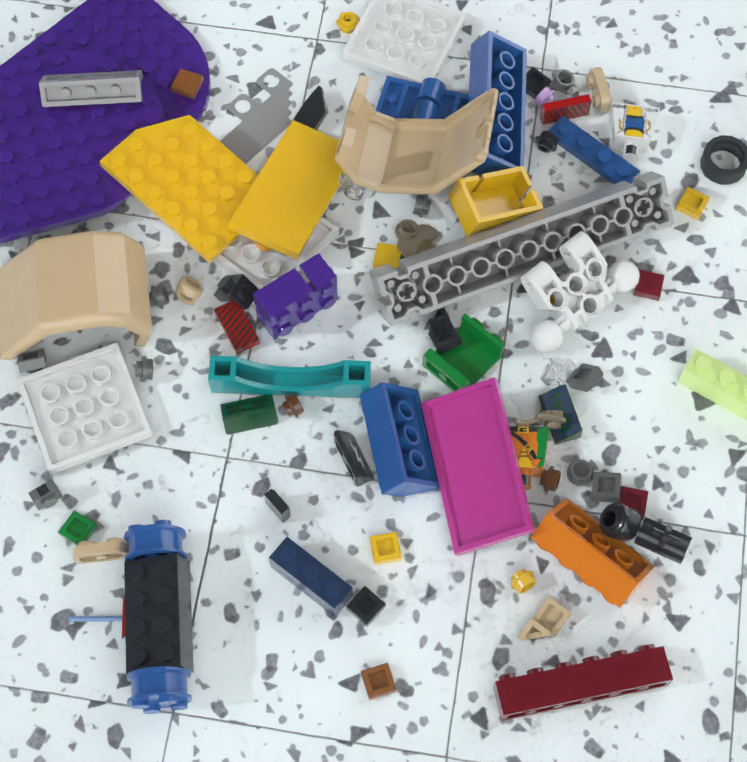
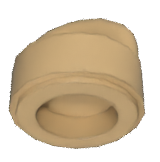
[176,277,204,305]

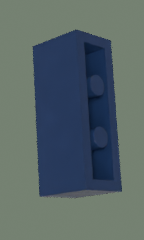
[269,536,353,618]

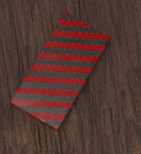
[540,94,592,125]
[214,301,260,355]

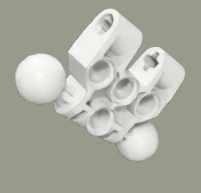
[521,231,640,353]

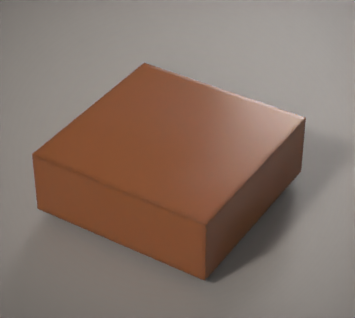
[171,69,204,99]
[360,663,397,700]

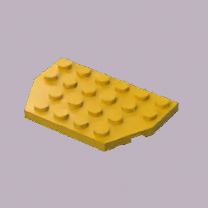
[100,115,258,264]

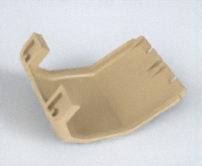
[334,75,499,195]
[0,230,152,360]

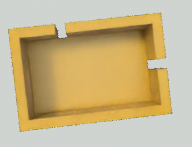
[448,166,544,236]

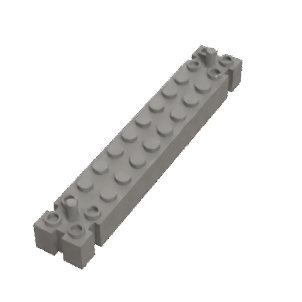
[369,171,674,326]

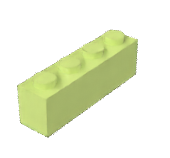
[678,349,747,421]

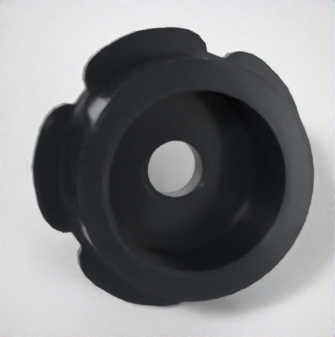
[535,131,559,153]

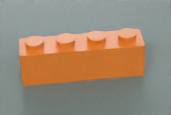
[530,498,655,608]

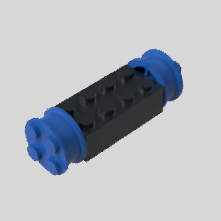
[124,520,194,714]

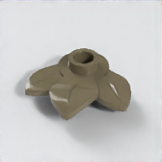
[395,219,439,258]
[514,410,566,429]

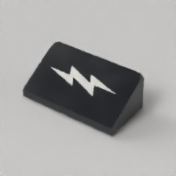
[333,430,374,487]

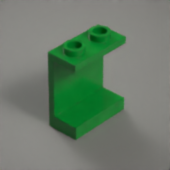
[422,313,505,392]

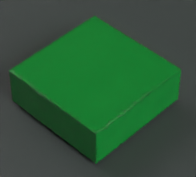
[58,510,98,546]

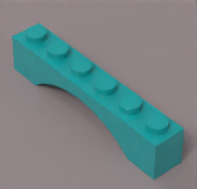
[208,356,371,398]

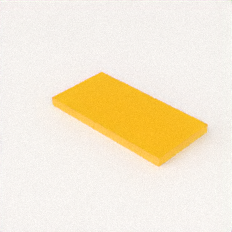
[228,120,347,260]

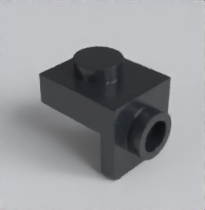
[214,274,259,310]

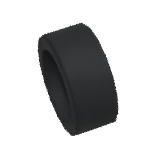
[700,135,747,185]

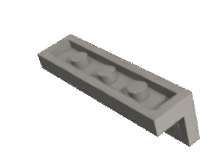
[39,70,143,107]

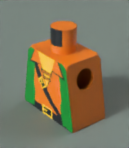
[509,426,549,490]

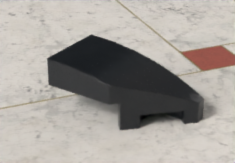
[293,86,329,130]
[426,307,463,355]

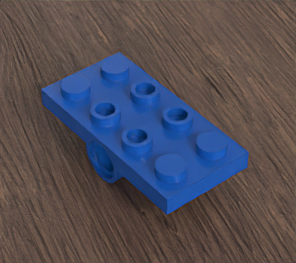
[376,76,469,119]

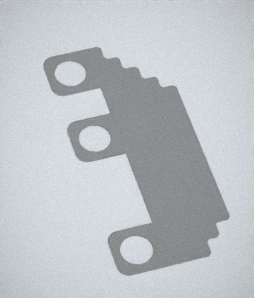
[220,68,293,164]

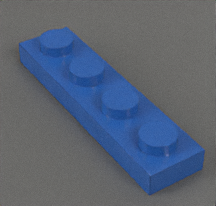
[548,116,641,184]

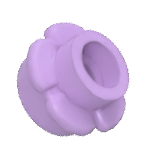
[534,86,556,109]

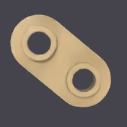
[586,67,611,112]
[73,537,129,564]

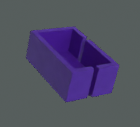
[253,253,338,340]

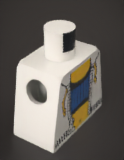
[609,102,659,161]

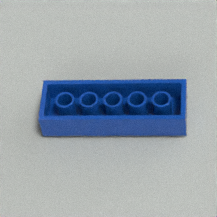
[468,30,527,175]

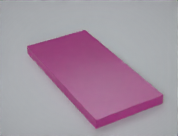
[421,377,535,556]

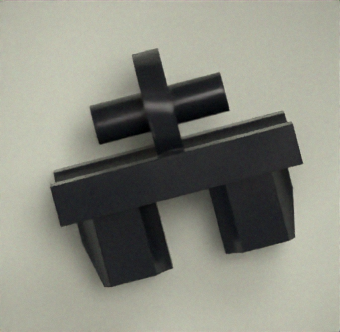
[634,517,692,564]

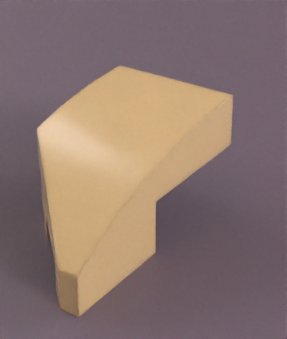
[517,596,572,640]

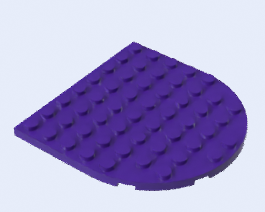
[2,0,211,122]
[0,51,165,244]

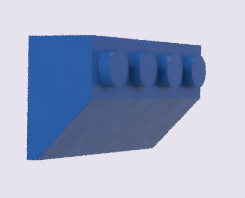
[360,382,440,497]

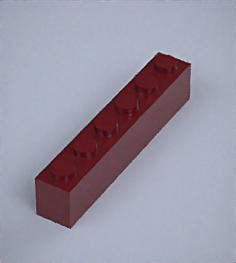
[493,644,673,721]

